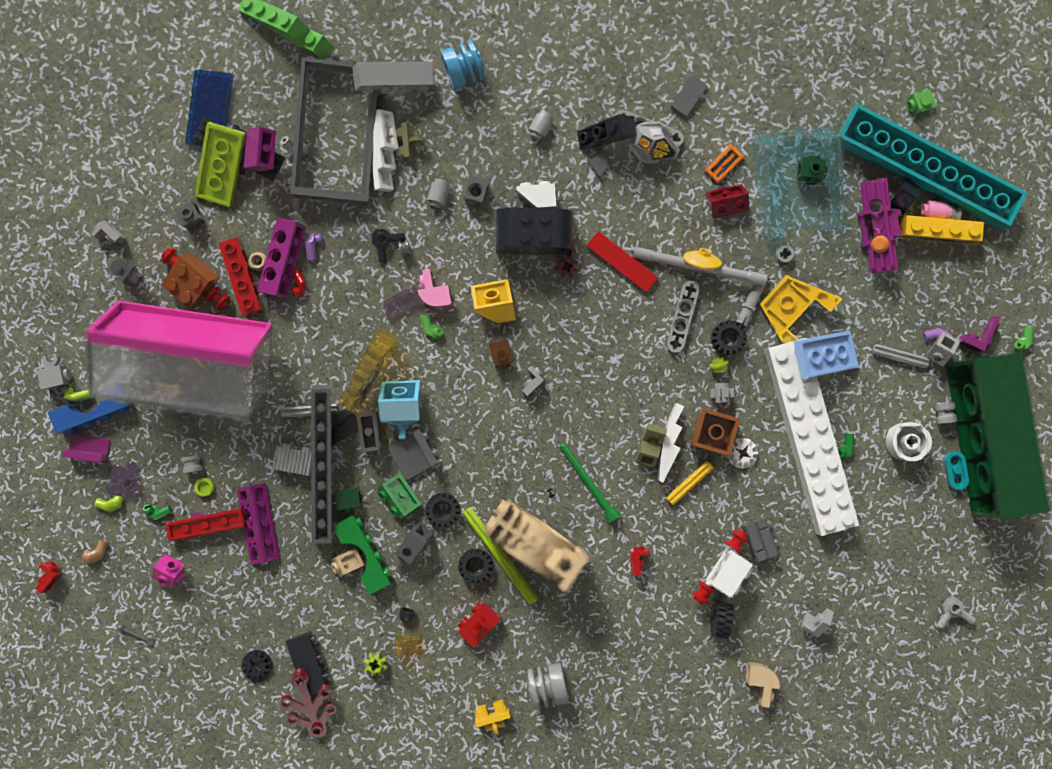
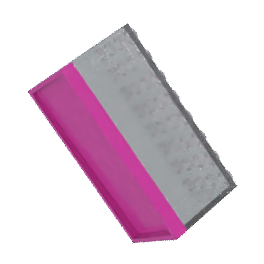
[86,301,272,421]

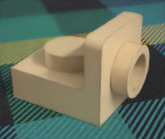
[331,548,364,576]

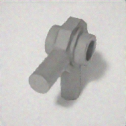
[937,597,976,629]

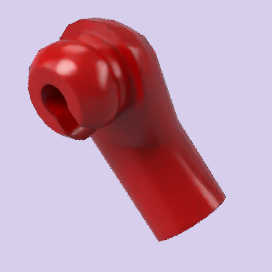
[291,268,306,298]

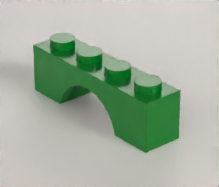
[333,515,393,595]

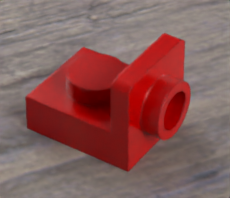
[629,546,650,576]
[35,562,63,594]

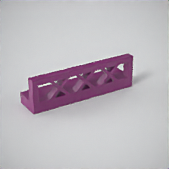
[237,483,280,565]

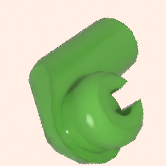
[420,315,443,339]

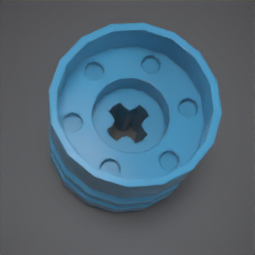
[440,40,485,90]

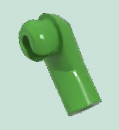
[1014,327,1034,352]

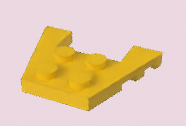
[760,275,842,344]

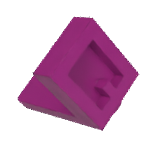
[959,315,1001,353]

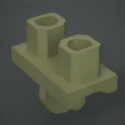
[396,122,426,161]

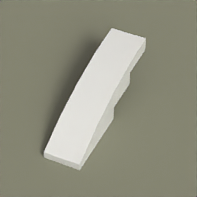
[372,109,398,192]
[658,403,684,482]

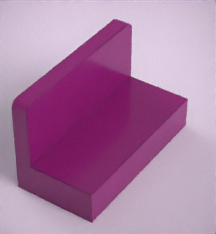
[62,434,110,462]

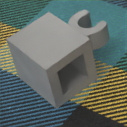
[37,353,72,390]

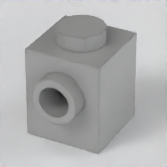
[926,332,960,366]

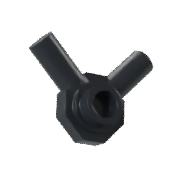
[371,229,405,262]

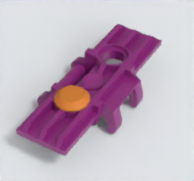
[857,178,904,274]

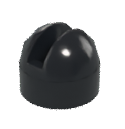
[399,607,416,624]

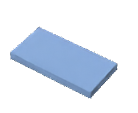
[793,331,859,380]

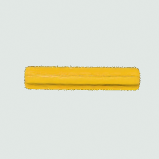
[666,461,714,505]

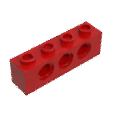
[218,237,265,318]

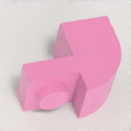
[418,269,452,308]

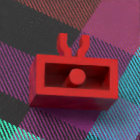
[457,601,501,648]

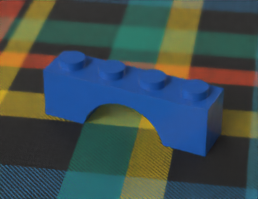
[48,384,134,436]

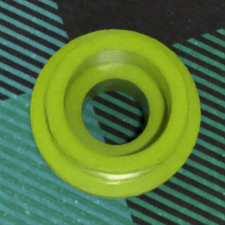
[709,358,729,373]

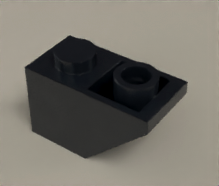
[890,178,922,221]

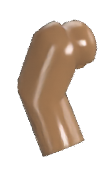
[82,539,109,564]

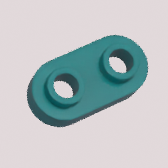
[944,452,969,490]

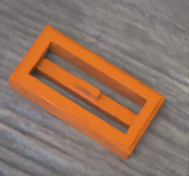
[704,144,745,184]

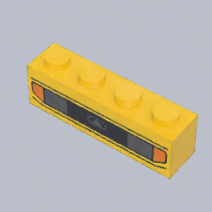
[899,215,984,245]

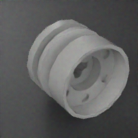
[527,662,569,711]

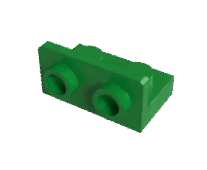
[377,473,422,520]

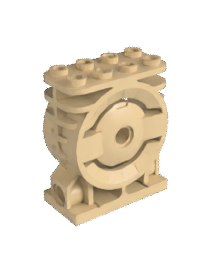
[484,499,589,592]

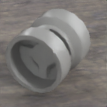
[935,402,957,424]

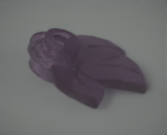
[105,460,140,495]

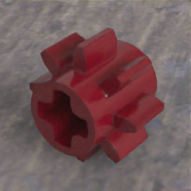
[555,254,578,277]

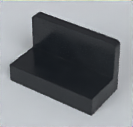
[331,407,358,446]

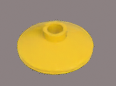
[683,248,722,270]

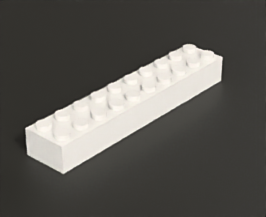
[764,338,859,536]

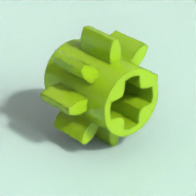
[363,651,388,676]

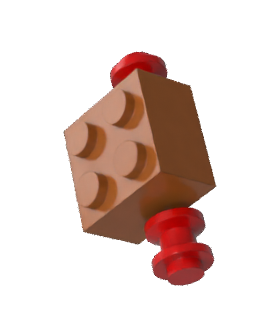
[161,248,231,311]

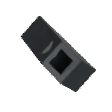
[577,114,637,150]

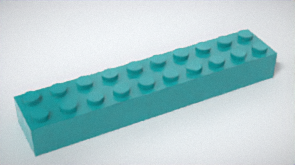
[833,103,1028,231]

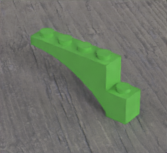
[237,0,335,60]

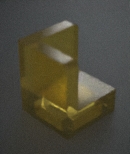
[395,633,420,656]

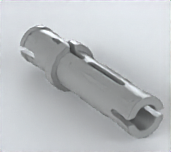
[736,271,770,327]

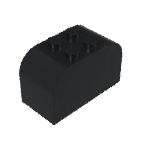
[496,207,574,255]

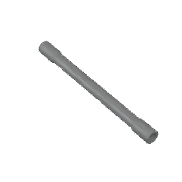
[633,247,767,286]

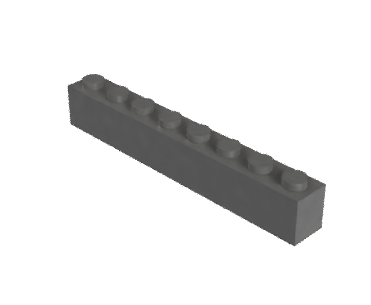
[311,385,331,544]

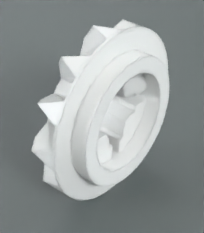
[727,438,758,469]

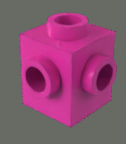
[151,554,185,589]

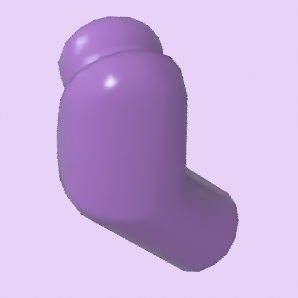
[923,328,952,341]

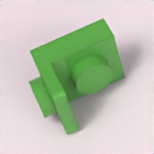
[907,89,937,116]

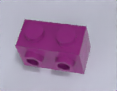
[244,126,276,172]

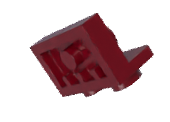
[705,184,750,219]

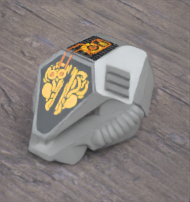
[629,121,680,164]

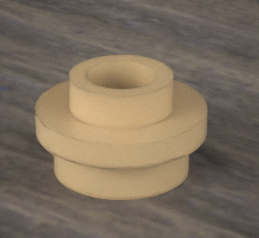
[248,252,266,271]

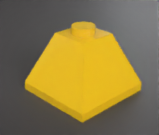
[471,279,516,323]

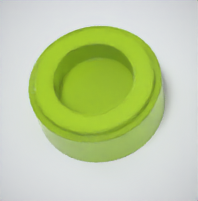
[194,478,215,497]

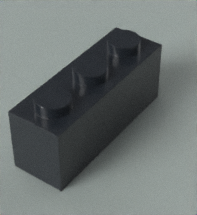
[285,631,331,695]

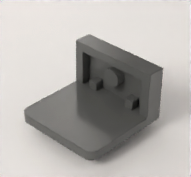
[389,429,440,480]

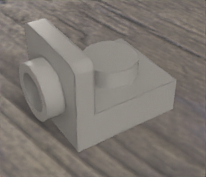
[91,221,126,244]
[522,366,544,397]
[801,608,834,638]

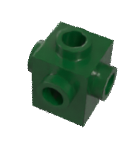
[796,156,828,185]

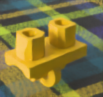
[475,699,511,735]

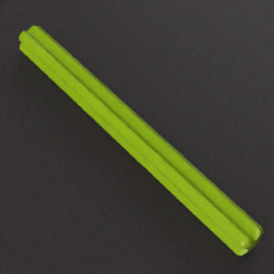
[462,507,538,605]

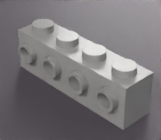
[353,62,434,93]

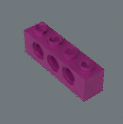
[257,218,306,299]

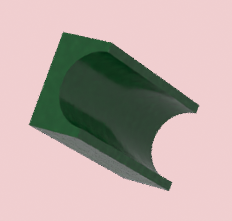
[945,351,1051,520]

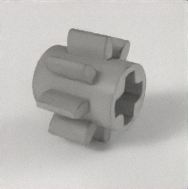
[710,383,734,403]

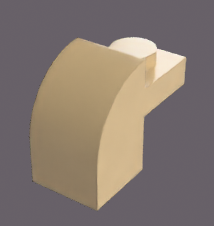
[745,662,780,708]

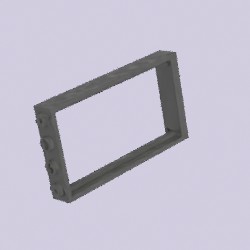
[290,56,377,205]

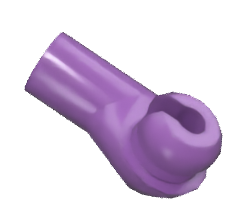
[306,233,323,260]

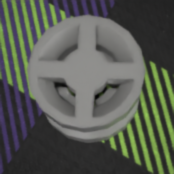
[181,455,202,473]

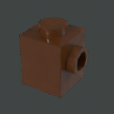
[489,339,514,370]

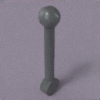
[117,624,155,646]

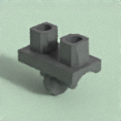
[110,259,143,285]

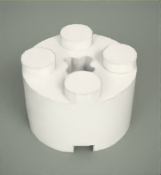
[886,422,932,461]

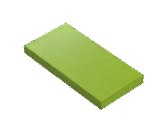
[194,122,246,207]

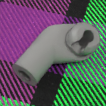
[281,136,309,158]

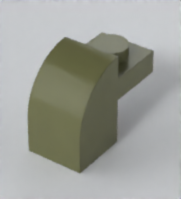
[636,423,667,468]

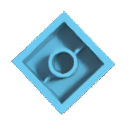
[378,380,422,440]

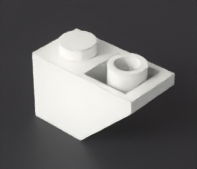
[517,181,556,208]

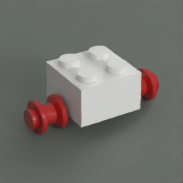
[692,529,753,606]

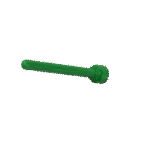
[560,443,621,523]

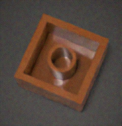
[689,408,740,456]

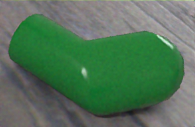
[838,434,854,459]
[142,504,173,521]

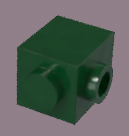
[332,487,362,513]

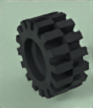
[711,320,747,355]
[425,493,460,528]
[458,548,493,584]
[710,601,734,639]

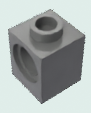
[464,175,489,207]
[174,201,206,230]

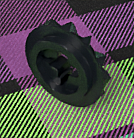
[241,650,273,682]

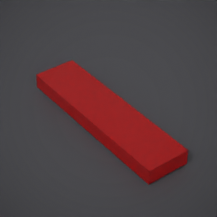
[586,231,658,293]
[165,508,246,542]

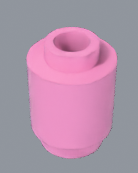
[921,200,952,219]

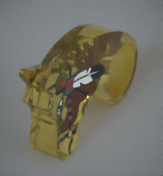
[338,328,400,411]

